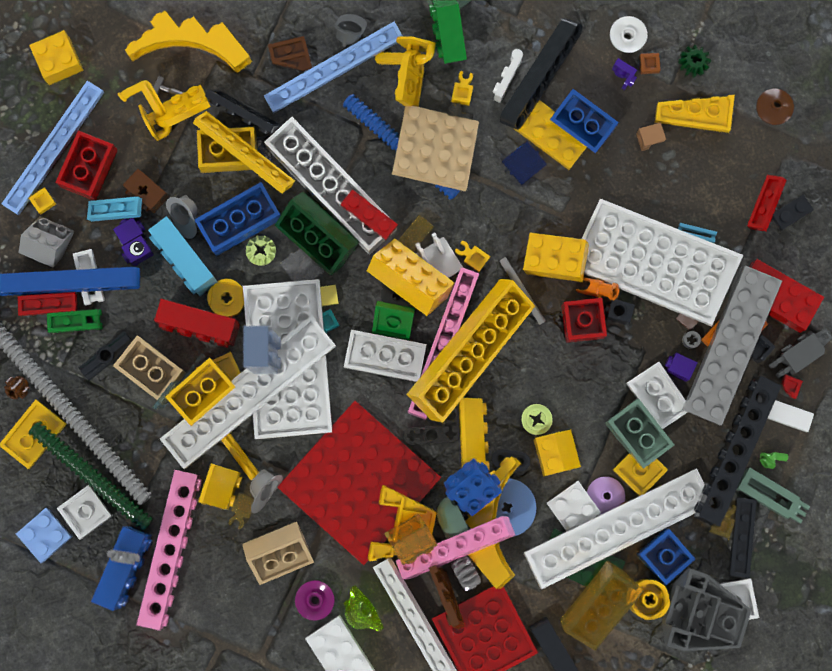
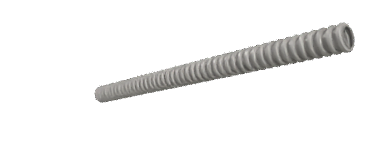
[0,323,152,505]

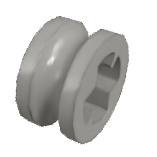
[682,331,701,349]

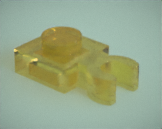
[228,492,254,530]
[709,505,736,539]

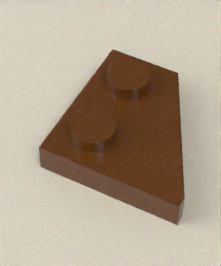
[268,36,312,72]

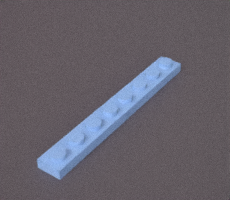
[264,22,402,113]
[2,81,104,215]

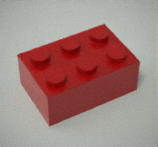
[55,131,118,201]

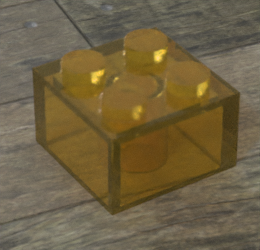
[384,514,437,565]

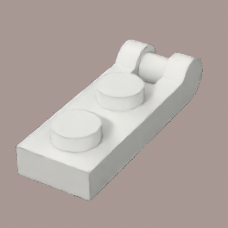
[493,49,523,103]
[73,249,105,305]

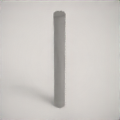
[500,257,546,325]

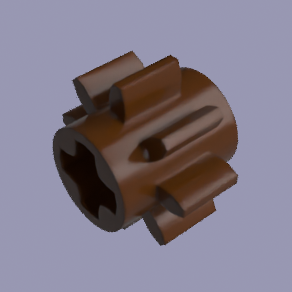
[4,376,30,400]

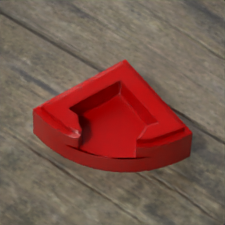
[782,374,803,399]

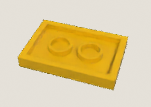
[0,400,67,469]

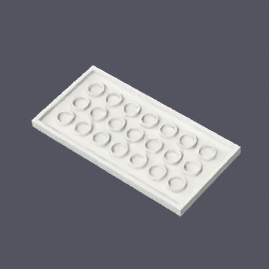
[582,199,743,326]
[243,279,332,439]

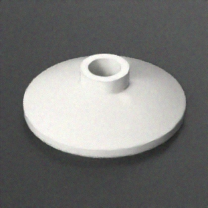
[610,16,647,53]

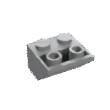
[19,216,74,267]

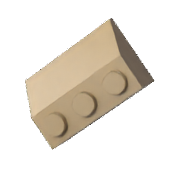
[242,522,314,585]

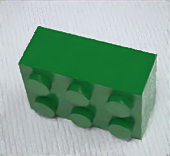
[429,0,467,64]

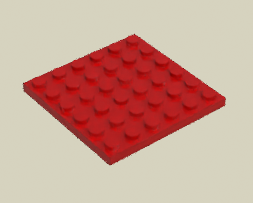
[277,401,441,565]

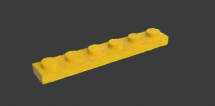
[193,111,295,194]

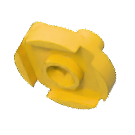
[207,279,244,318]

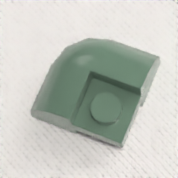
[436,497,469,539]

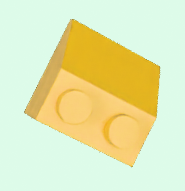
[534,430,581,477]

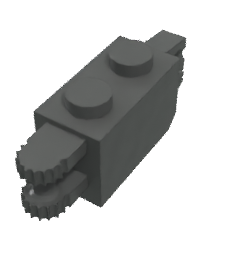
[769,329,832,378]

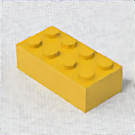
[367,239,455,316]

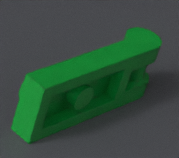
[47,309,103,333]

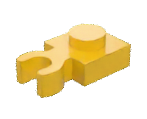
[451,71,473,106]
[455,241,490,273]

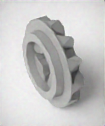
[107,550,140,564]

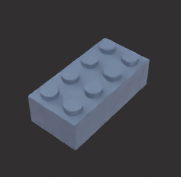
[243,326,281,374]

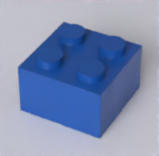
[636,529,695,585]

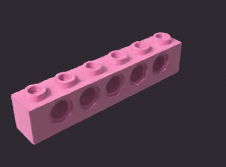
[396,516,515,579]

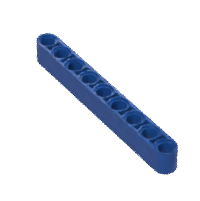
[0,267,140,296]

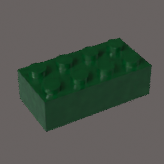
[274,192,360,276]

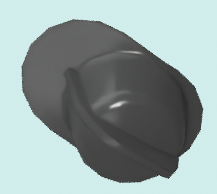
[334,14,367,48]

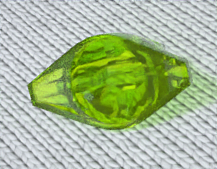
[344,585,384,631]

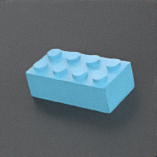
[148,216,218,297]

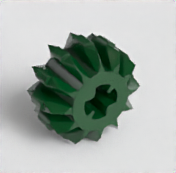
[678,45,711,78]

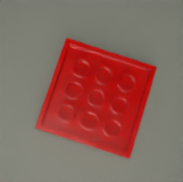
[432,586,538,671]

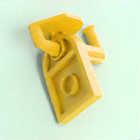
[375,36,436,107]
[118,80,211,141]

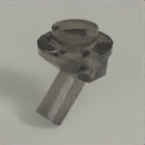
[447,102,473,120]

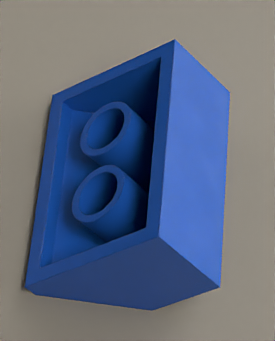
[550,89,619,153]

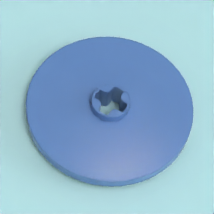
[496,479,536,536]

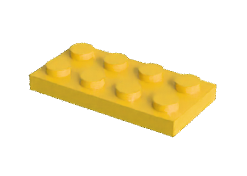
[513,100,587,170]

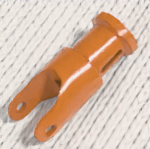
[576,277,619,300]

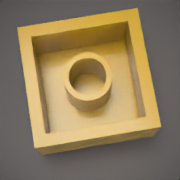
[29,30,84,85]

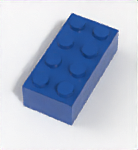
[194,182,281,256]
[91,526,153,611]

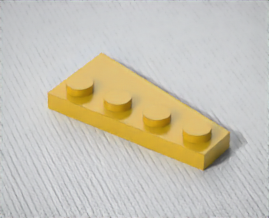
[655,95,735,133]

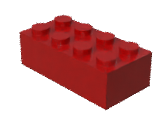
[749,259,824,333]
[154,299,240,348]

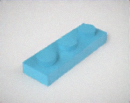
[87,197,142,221]

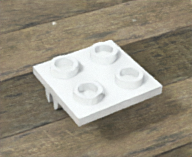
[415,232,463,278]

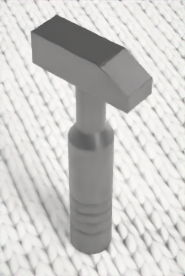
[153,76,184,96]

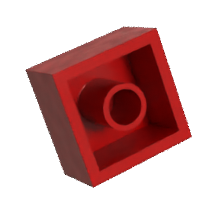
[561,298,607,343]

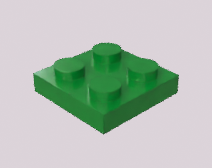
[372,301,415,341]

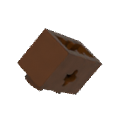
[123,169,169,213]

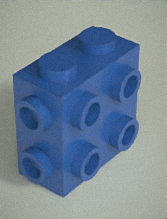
[444,458,502,516]

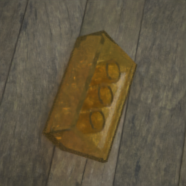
[560,561,644,651]

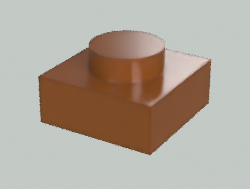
[639,53,660,74]

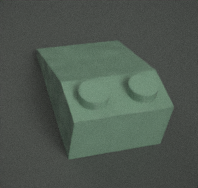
[605,398,674,469]

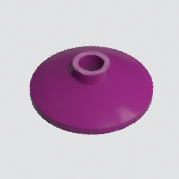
[295,580,334,621]

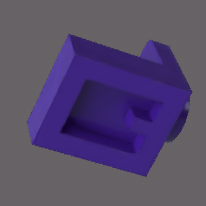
[612,58,637,90]

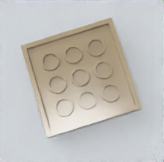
[392,105,479,191]

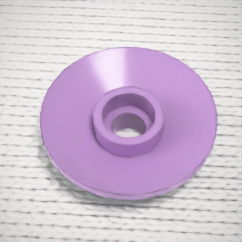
[587,477,625,515]

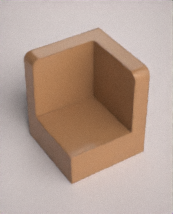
[636,122,666,151]

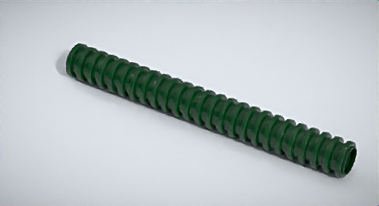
[28,421,153,531]

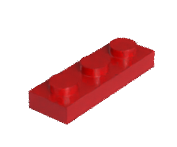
[747,175,787,232]
[340,189,398,240]
[17,292,78,316]

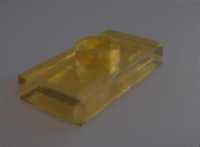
[398,215,434,252]

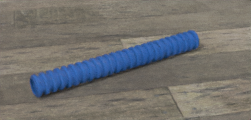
[343,94,460,200]

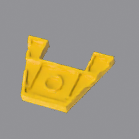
[368,485,437,561]

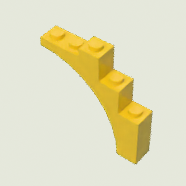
[125,11,251,73]
[465,457,521,589]

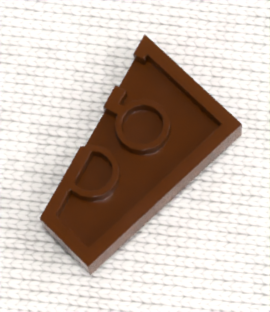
[429,565,465,629]

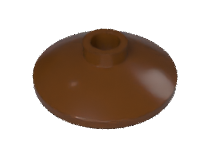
[756,89,794,125]

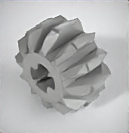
[451,556,481,591]

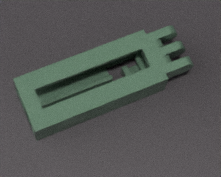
[737,467,810,524]

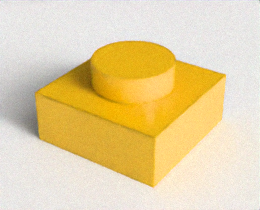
[29,187,56,215]

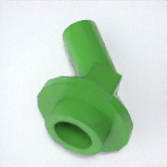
[760,452,788,469]

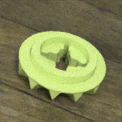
[246,235,276,266]
[521,404,552,435]

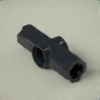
[78,331,133,381]

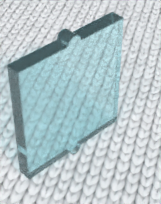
[152,381,181,410]

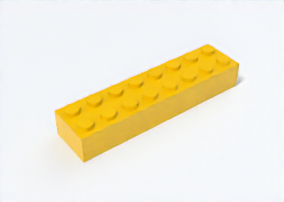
[406,279,535,423]

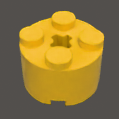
[627,579,670,620]

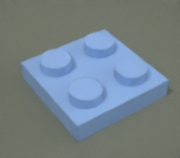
[16,508,72,563]

